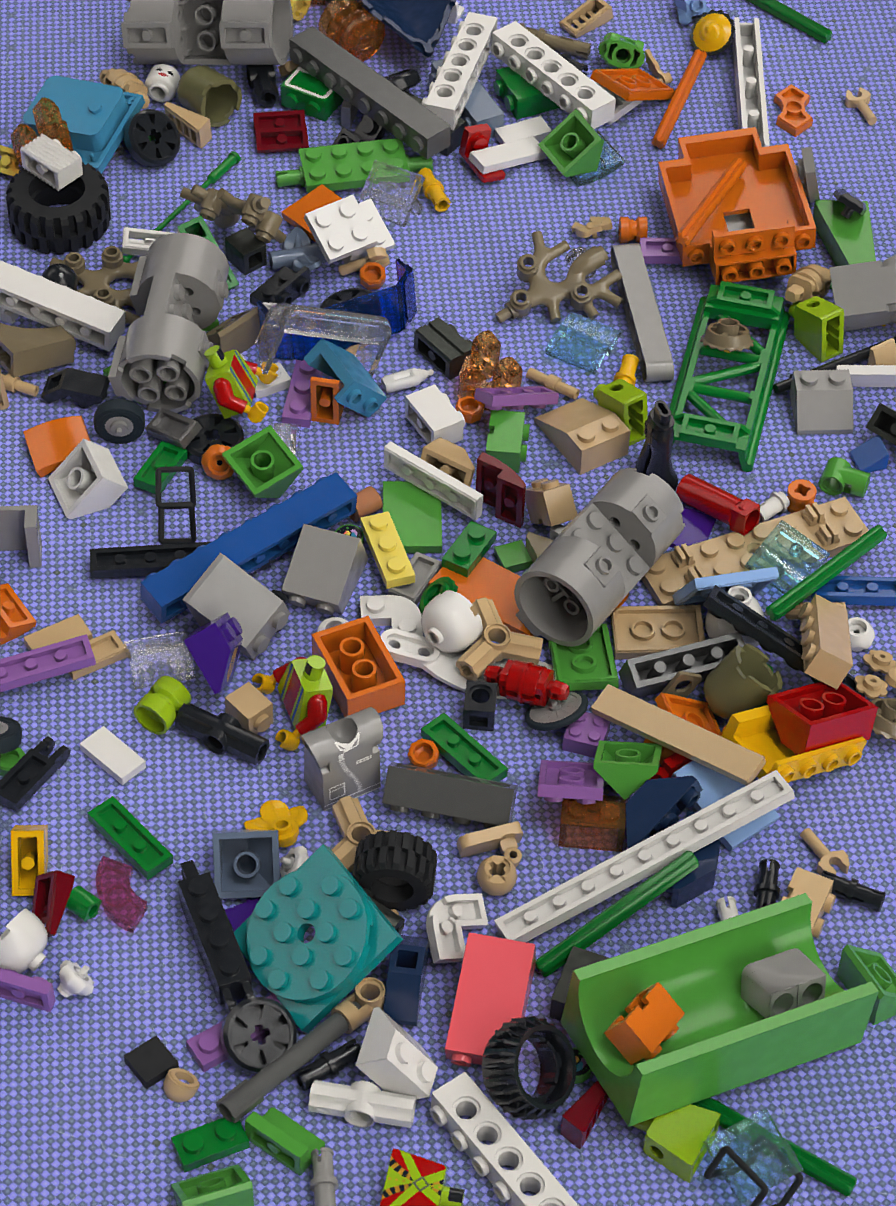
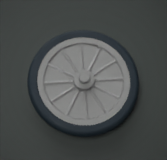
[525,690,588,731]

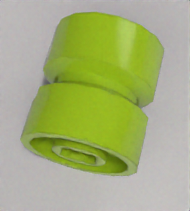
[133,676,192,735]

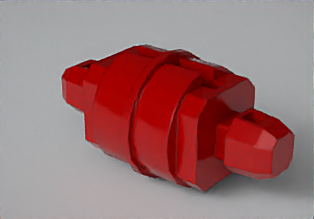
[484,659,570,707]

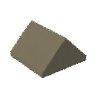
[206,306,262,354]

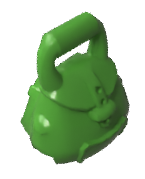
[598,32,645,69]

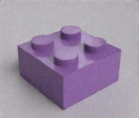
[562,712,611,758]

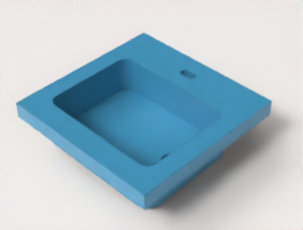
[9,76,145,174]

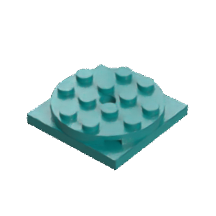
[234,844,403,1033]

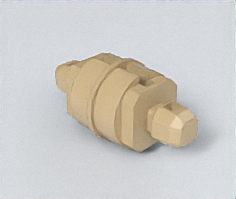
[99,68,150,109]
[785,264,831,303]

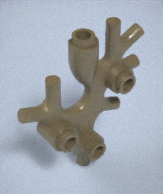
[180,184,286,243]
[495,231,623,323]
[50,246,140,324]

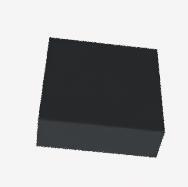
[124,1035,179,1089]

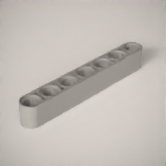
[610,243,674,383]

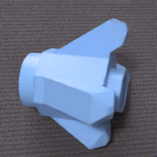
[674,0,711,26]

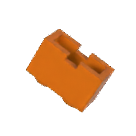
[604,982,685,1065]

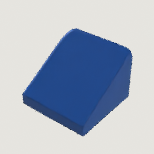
[849,435,889,473]

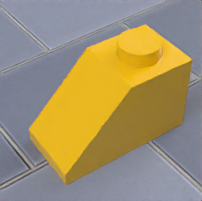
[11,825,48,896]

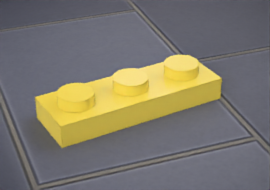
[360,511,415,589]

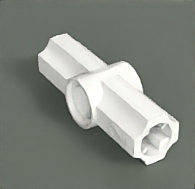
[308,1080,417,1128]

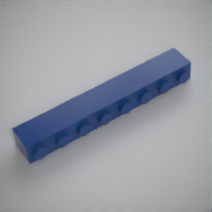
[140,472,357,624]

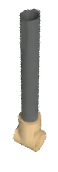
[216,977,385,1123]

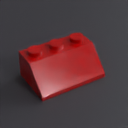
[767,681,878,755]

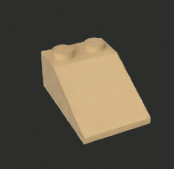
[534,398,630,475]

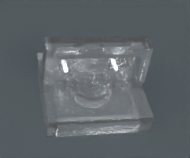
[358,160,425,227]
[124,631,195,690]

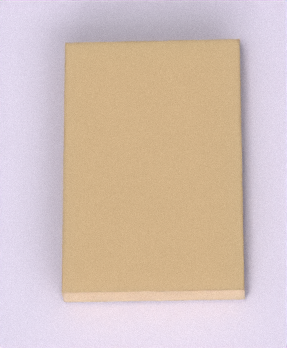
[610,605,705,660]

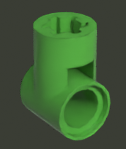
[818,457,871,498]

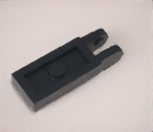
[0,736,71,812]

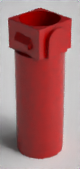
[676,474,760,536]

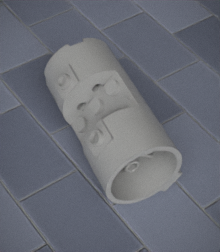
[121,0,293,65]
[108,233,229,413]
[514,468,685,646]

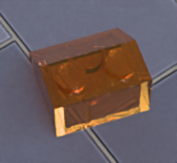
[558,795,627,852]

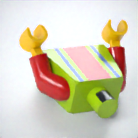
[204,345,279,423]
[252,655,333,751]

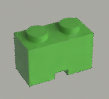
[486,410,530,473]

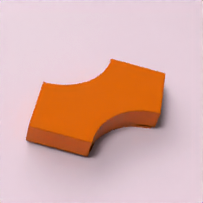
[774,84,813,137]

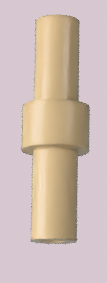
[526,368,580,400]
[2,373,39,397]

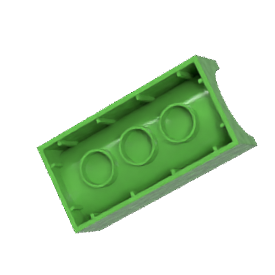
[561,893,879,1127]

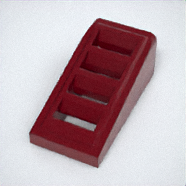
[32,870,75,937]
[560,1080,609,1149]

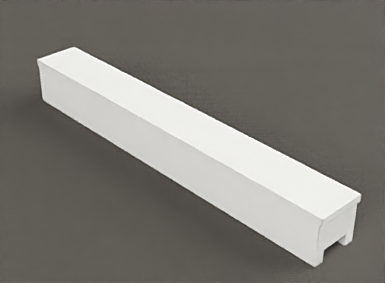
[732,17,770,147]

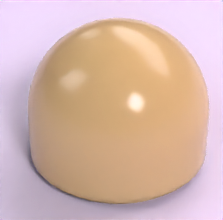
[163,1068,200,1102]

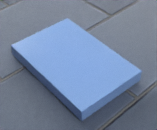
[673,567,779,606]
[671,761,780,852]

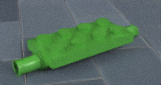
[275,138,433,193]

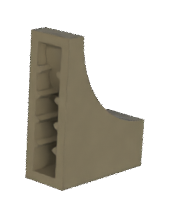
[0,322,76,378]

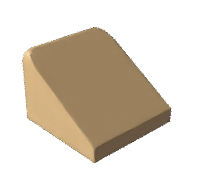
[867,338,896,365]

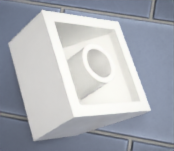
[48,438,128,519]
[356,1007,438,1099]

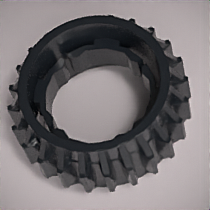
[482,1016,577,1120]

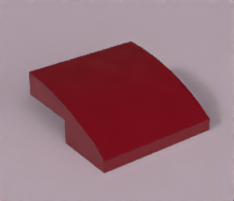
[253,110,309,153]
[476,452,526,528]

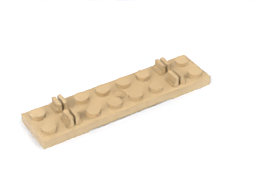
[641,497,869,606]

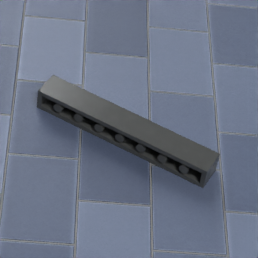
[289,26,451,159]

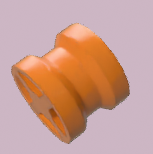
[787,479,817,513]

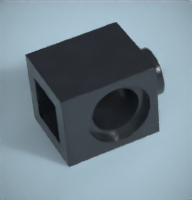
[463,681,498,731]

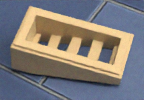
[559,0,613,38]
[164,102,212,148]

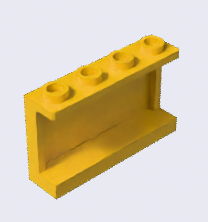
[721,705,867,783]

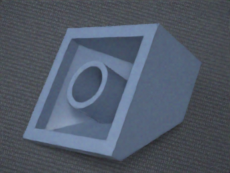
[212,829,280,899]

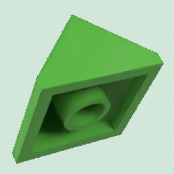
[538,109,604,177]
[222,425,303,498]
[593,740,662,800]
[837,944,896,1026]
[170,1164,254,1206]

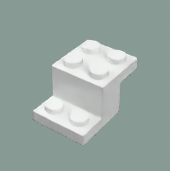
[304,195,395,264]

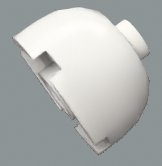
[421,590,483,653]
[0,908,48,974]

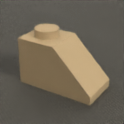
[420,437,475,487]

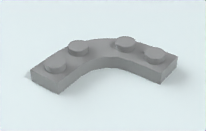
[798,147,820,203]

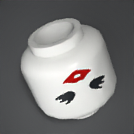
[144,64,181,102]

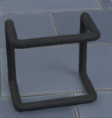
[155,466,197,544]
[704,1135,803,1206]

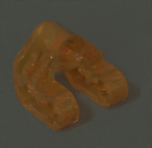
[10,97,74,166]
[457,331,523,411]

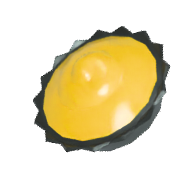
[689,9,735,56]

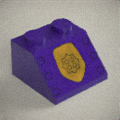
[183,612,243,694]

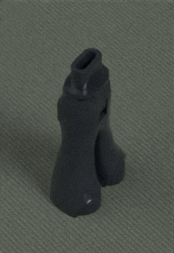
[635,400,678,491]

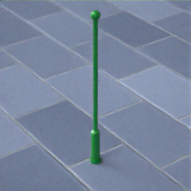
[123,151,241,263]

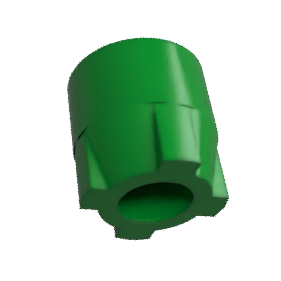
[65,886,102,922]

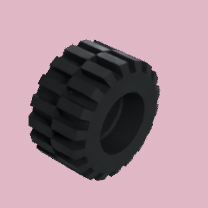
[352,830,437,911]

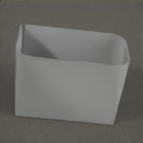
[741,948,826,1019]

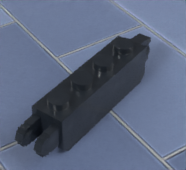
[178,860,255,1014]

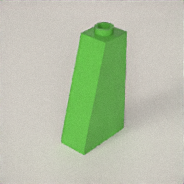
[813,200,876,266]

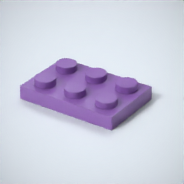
[538,760,604,804]

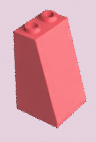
[445,932,536,1067]

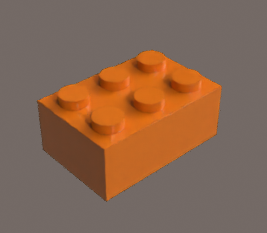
[311,616,405,717]

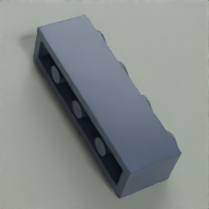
[429,59,504,138]

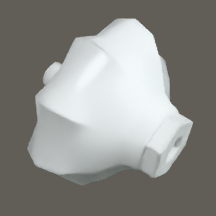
[280,846,309,878]
[57,960,95,998]

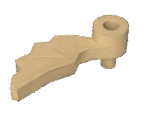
[645,49,672,84]

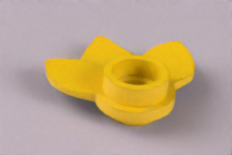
[244,800,308,847]

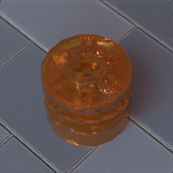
[318,0,385,62]

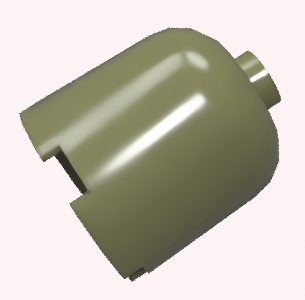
[177,65,242,127]
[703,644,783,721]

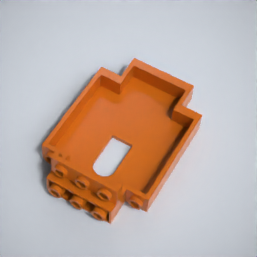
[658,127,816,285]

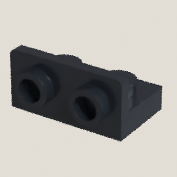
[250,266,311,309]

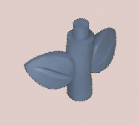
[268,226,325,273]

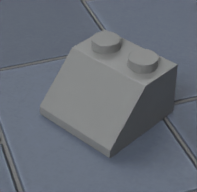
[789,369,853,435]

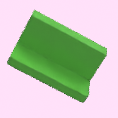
[245,1107,325,1176]

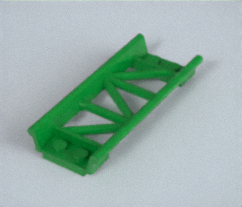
[669,281,791,472]

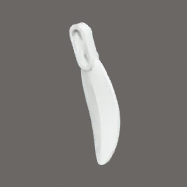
[381,629,555,699]

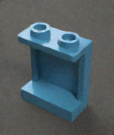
[304,338,387,417]

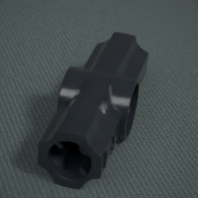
[246,65,279,108]
[175,703,269,765]

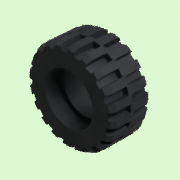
[6,161,111,255]

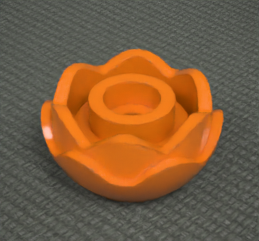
[201,444,234,480]

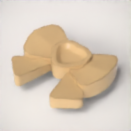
[571,217,613,238]

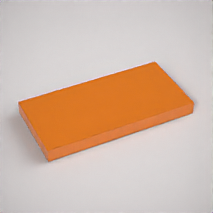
[428,557,534,636]

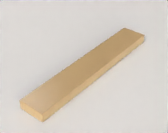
[591,684,766,786]

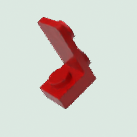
[459,123,506,183]

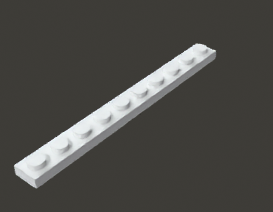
[494,770,795,942]

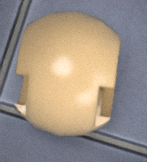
[476,855,518,896]

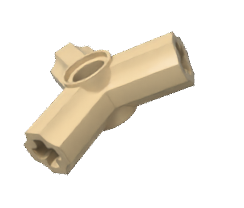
[456,597,543,681]
[331,796,390,873]

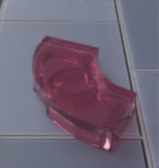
[96,856,148,933]

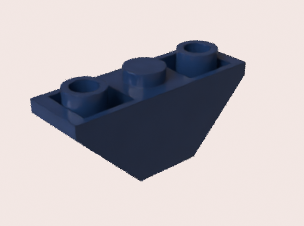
[626,776,703,848]
[666,810,721,908]
[384,935,430,1026]

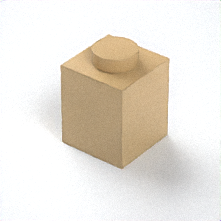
[225,682,273,734]

